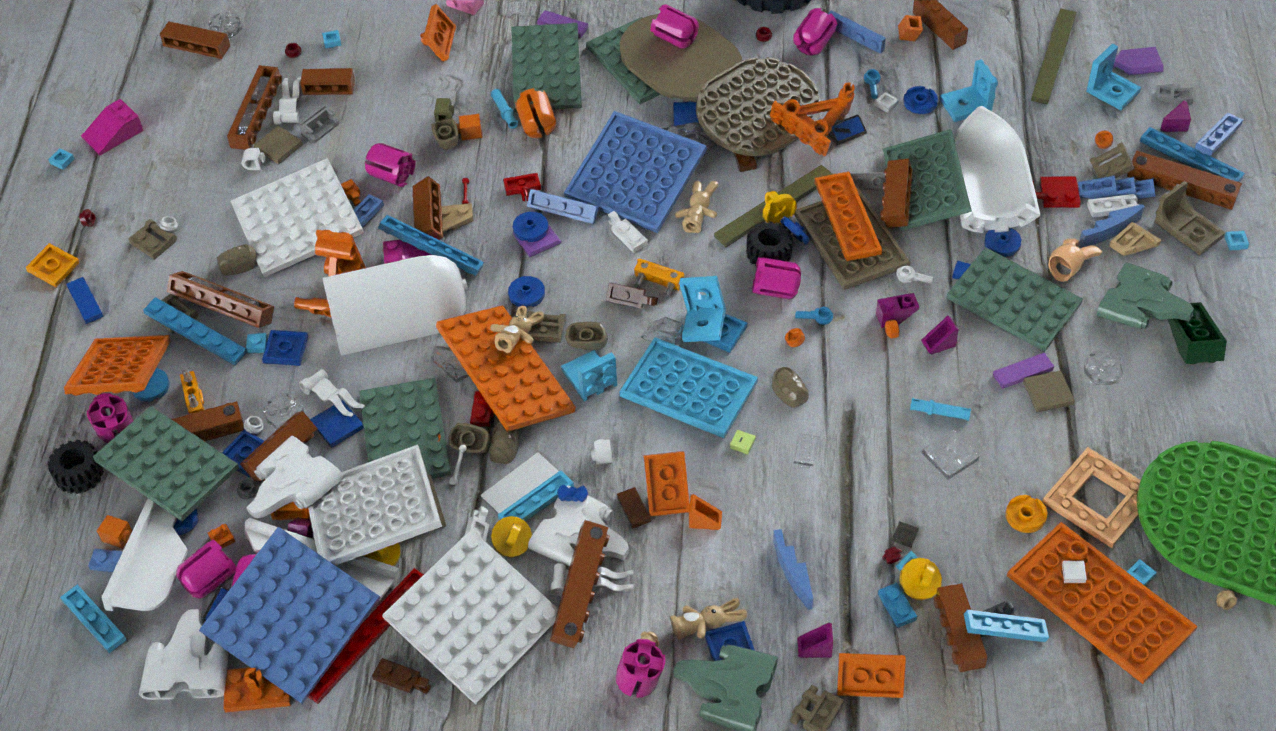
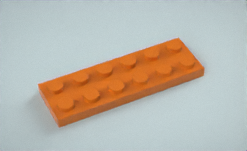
[815,171,882,261]

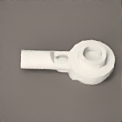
[896,266,934,284]

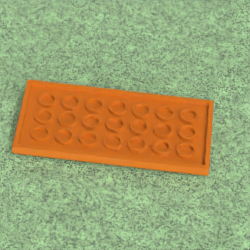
[436,305,576,432]
[1007,522,1198,684]

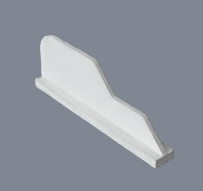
[102,498,188,611]
[244,518,399,600]

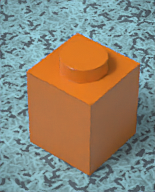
[898,15,923,41]
[456,114,482,140]
[97,515,132,549]

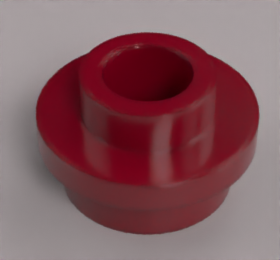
[755,27,772,42]
[285,43,302,58]
[79,209,96,227]
[882,547,902,564]

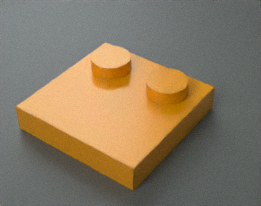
[26,243,79,288]

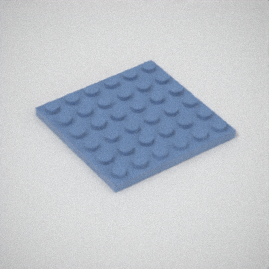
[564,111,707,233]
[199,527,380,704]

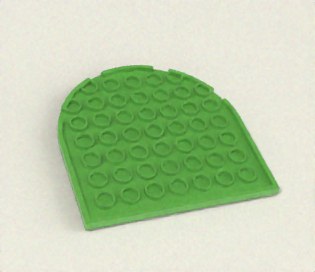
[1137,441,1276,606]

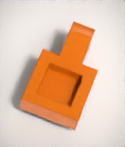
[341,179,361,206]

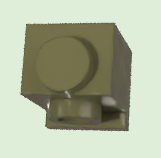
[434,98,454,122]

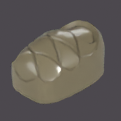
[431,118,459,150]
[217,244,257,276]
[565,322,608,350]
[772,367,809,408]
[489,422,520,464]
[448,423,490,454]

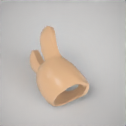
[1048,238,1102,282]

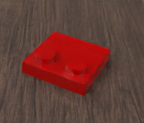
[1039,176,1081,208]

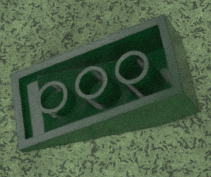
[1167,302,1227,364]

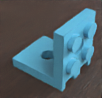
[1086,43,1141,110]
[940,59,998,122]
[679,276,726,342]
[561,350,617,402]

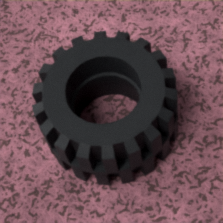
[746,221,793,267]
[48,440,104,494]

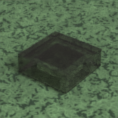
[892,521,919,548]

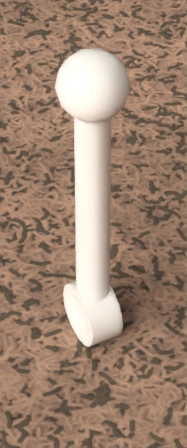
[449,445,467,485]

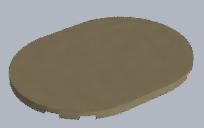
[620,14,742,102]
[696,57,821,156]

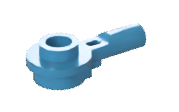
[864,69,881,99]
[795,307,833,325]

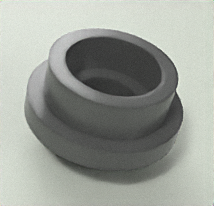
[237,480,258,499]

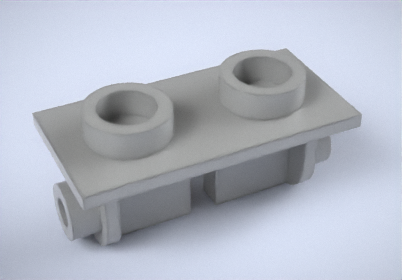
[850,172,886,190]

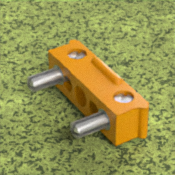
[634,258,685,297]
[180,368,204,414]

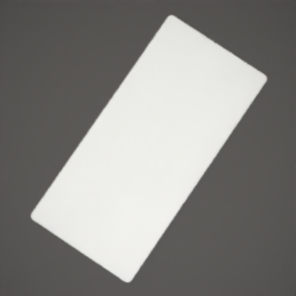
[481,453,559,513]

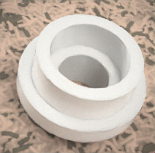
[159,216,178,232]
[244,416,264,434]

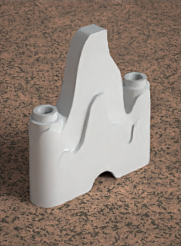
[247,436,344,518]
[528,486,629,567]
[139,609,229,700]

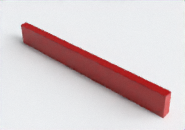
[308,568,424,704]

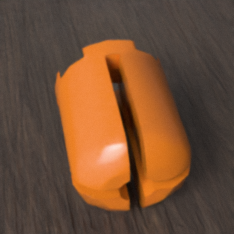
[515,88,556,139]

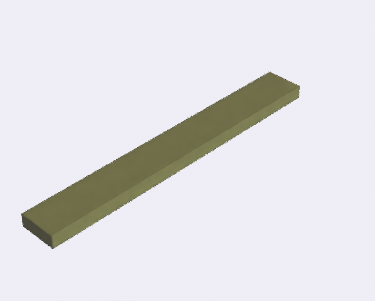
[1031,9,1076,104]
[714,164,833,247]

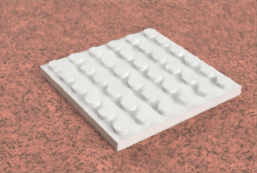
[230,158,364,278]
[308,445,442,566]
[382,529,558,705]

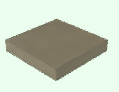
[254,126,303,164]
[1023,370,1075,412]

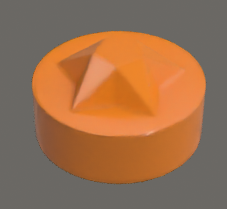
[1095,130,1113,149]
[785,328,805,347]

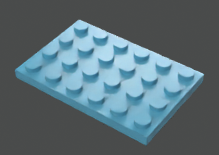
[619,337,758,438]

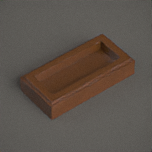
[617,487,651,529]

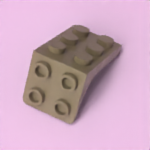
[1155,181,1226,255]

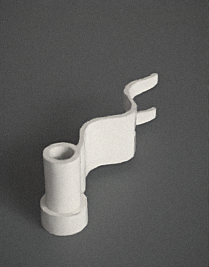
[273,77,301,125]
[299,369,365,417]
[551,564,634,596]

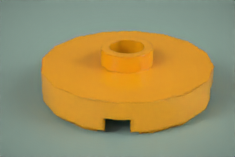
[1005,495,1048,533]

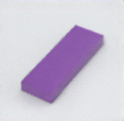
[537,10,588,38]
[993,353,1054,389]

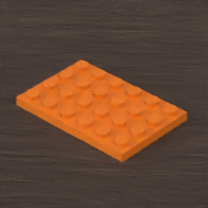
[64,335,171,396]

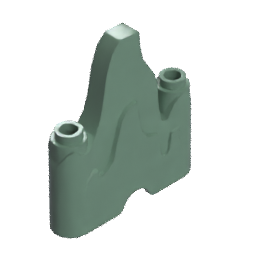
[1097,262,1194,329]
[673,645,778,731]

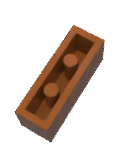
[300,68,355,95]

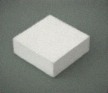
[874,92,899,113]
[1062,561,1087,583]

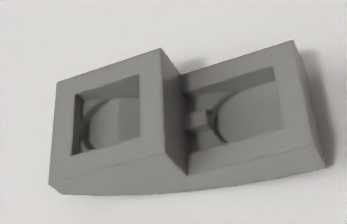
[1156,84,1193,104]

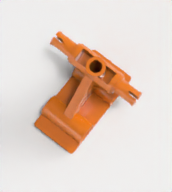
[770,82,855,156]
[294,229,366,317]

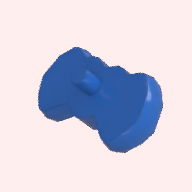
[557,485,588,502]

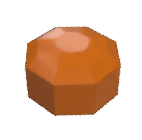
[885,319,899,338]
[1067,540,1088,561]

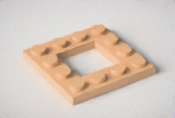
[1042,447,1141,548]

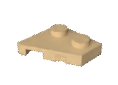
[441,203,473,235]
[1109,222,1161,256]

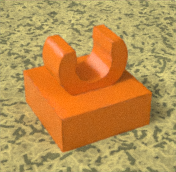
[207,523,236,549]

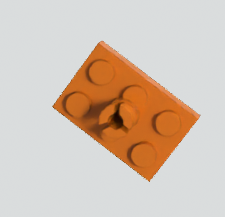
[420,4,456,62]
[643,451,690,516]
[837,653,906,698]
[224,667,291,713]

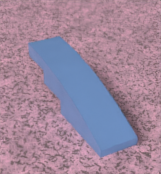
[1078,176,1156,199]
[1079,204,1145,248]
[773,529,813,610]

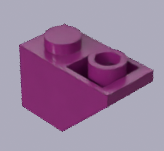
[876,293,919,328]

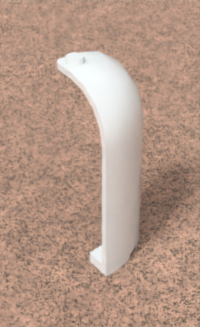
[954,106,1041,233]
[323,255,468,356]

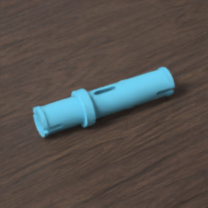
[491,89,519,129]
[910,398,971,421]

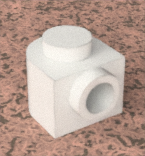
[241,148,265,170]
[591,439,613,465]

